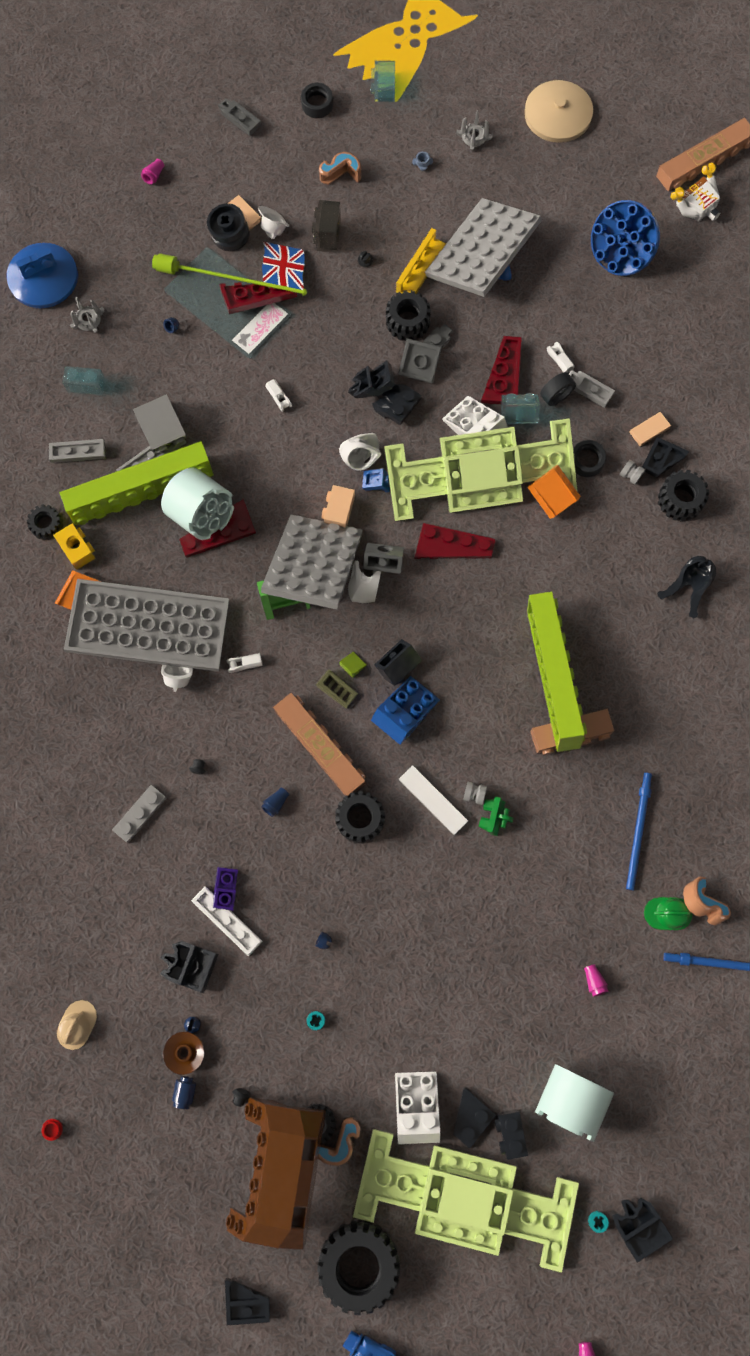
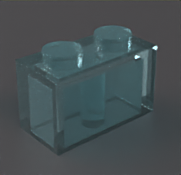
[371,61,395,102]
[62,366,106,395]
[500,393,540,424]

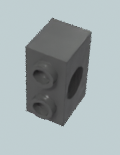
[363,543,404,574]

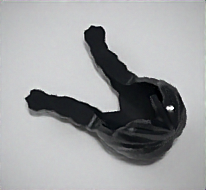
[657,556,716,619]

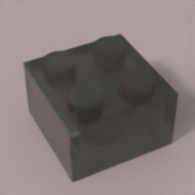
[312,200,341,253]

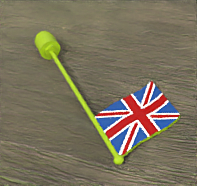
[152,242,307,296]

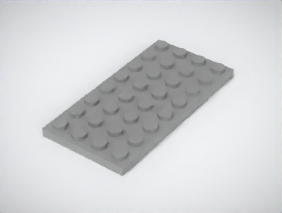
[64,579,229,672]

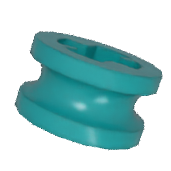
[307,1011,325,1030]
[588,1211,609,1233]

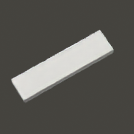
[399,766,468,835]
[191,886,263,956]

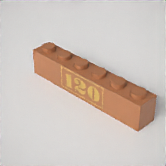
[656,118,750,191]
[273,693,366,796]

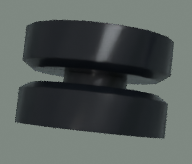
[207,203,250,252]

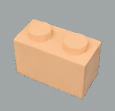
[322,485,355,528]

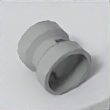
[620,460,646,485]
[463,781,487,805]

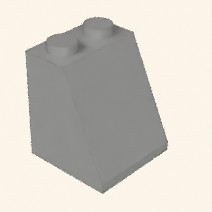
[133,394,186,453]

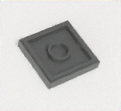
[398,339,442,384]

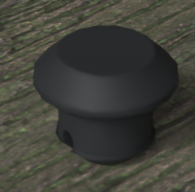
[358,251,373,267]
[189,759,206,775]
[232,1088,250,1107]

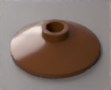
[163,1032,204,1075]

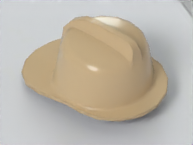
[57,1000,97,1050]

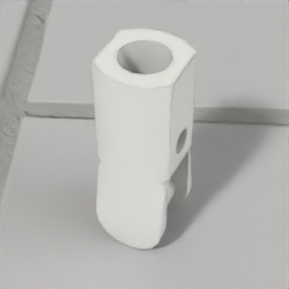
[547,342,575,373]
[266,379,292,412]
[226,653,263,673]

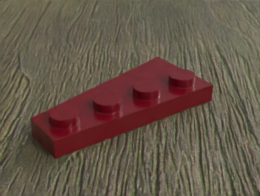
[219,282,297,314]
[481,336,521,406]
[179,499,256,558]
[414,523,495,559]

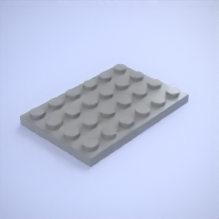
[425,198,542,297]
[261,514,363,609]

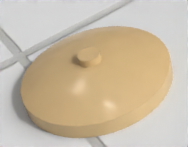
[525,80,593,143]

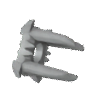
[456,110,493,150]
[70,297,104,333]

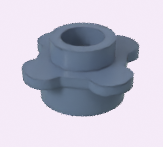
[412,152,433,171]

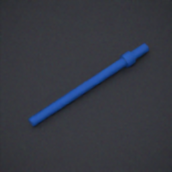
[626,773,652,891]
[664,953,750,971]

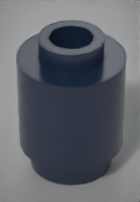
[172,1076,196,1109]

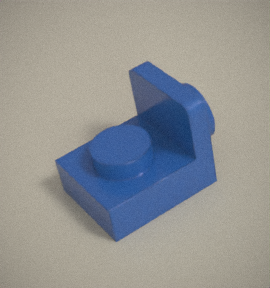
[362,469,390,492]

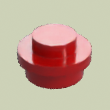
[41,1119,63,1141]

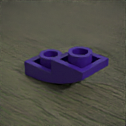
[213,867,238,910]

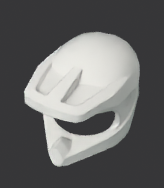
[339,433,381,471]
[348,561,381,603]

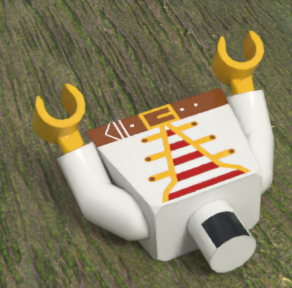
[671,163,721,221]

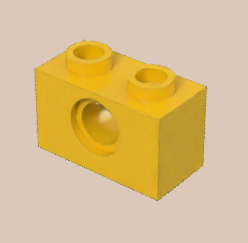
[53,523,95,570]

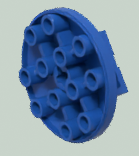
[591,200,660,276]
[7,243,78,308]

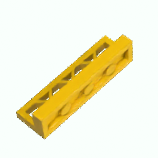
[396,228,446,294]

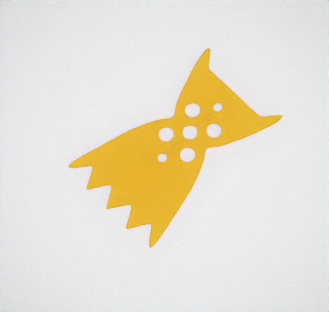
[333,0,478,102]

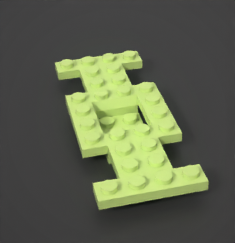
[384,418,577,521]
[353,1129,579,1273]

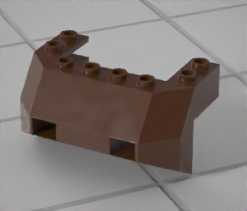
[226,1098,326,1250]

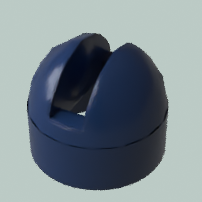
[163,318,179,333]
[315,932,332,950]
[184,1016,201,1033]

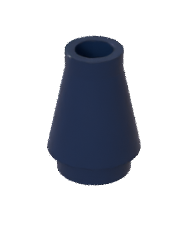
[261,787,289,817]

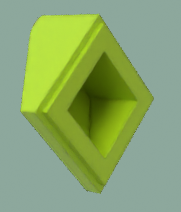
[339,652,366,678]

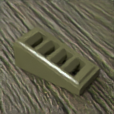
[315,670,358,709]

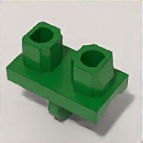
[479,797,514,836]

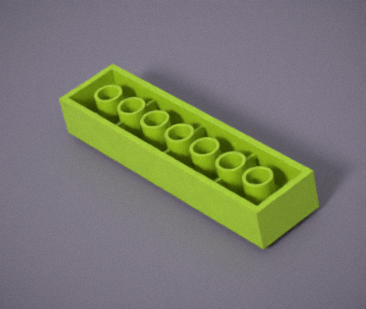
[59,441,214,525]
[527,592,587,752]

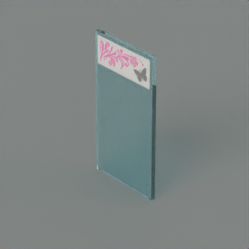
[164,247,292,359]

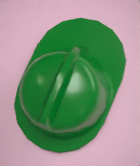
[644,897,692,930]

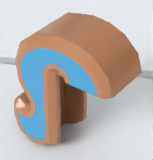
[319,152,361,184]
[683,876,731,925]
[318,1117,361,1166]

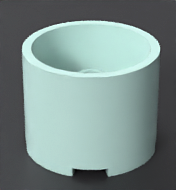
[161,468,234,540]
[535,1064,614,1142]

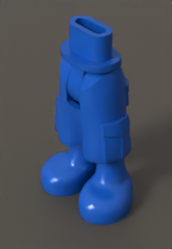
[342,1330,396,1356]

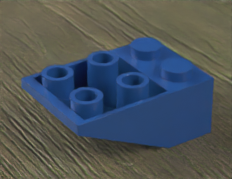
[371,676,440,745]

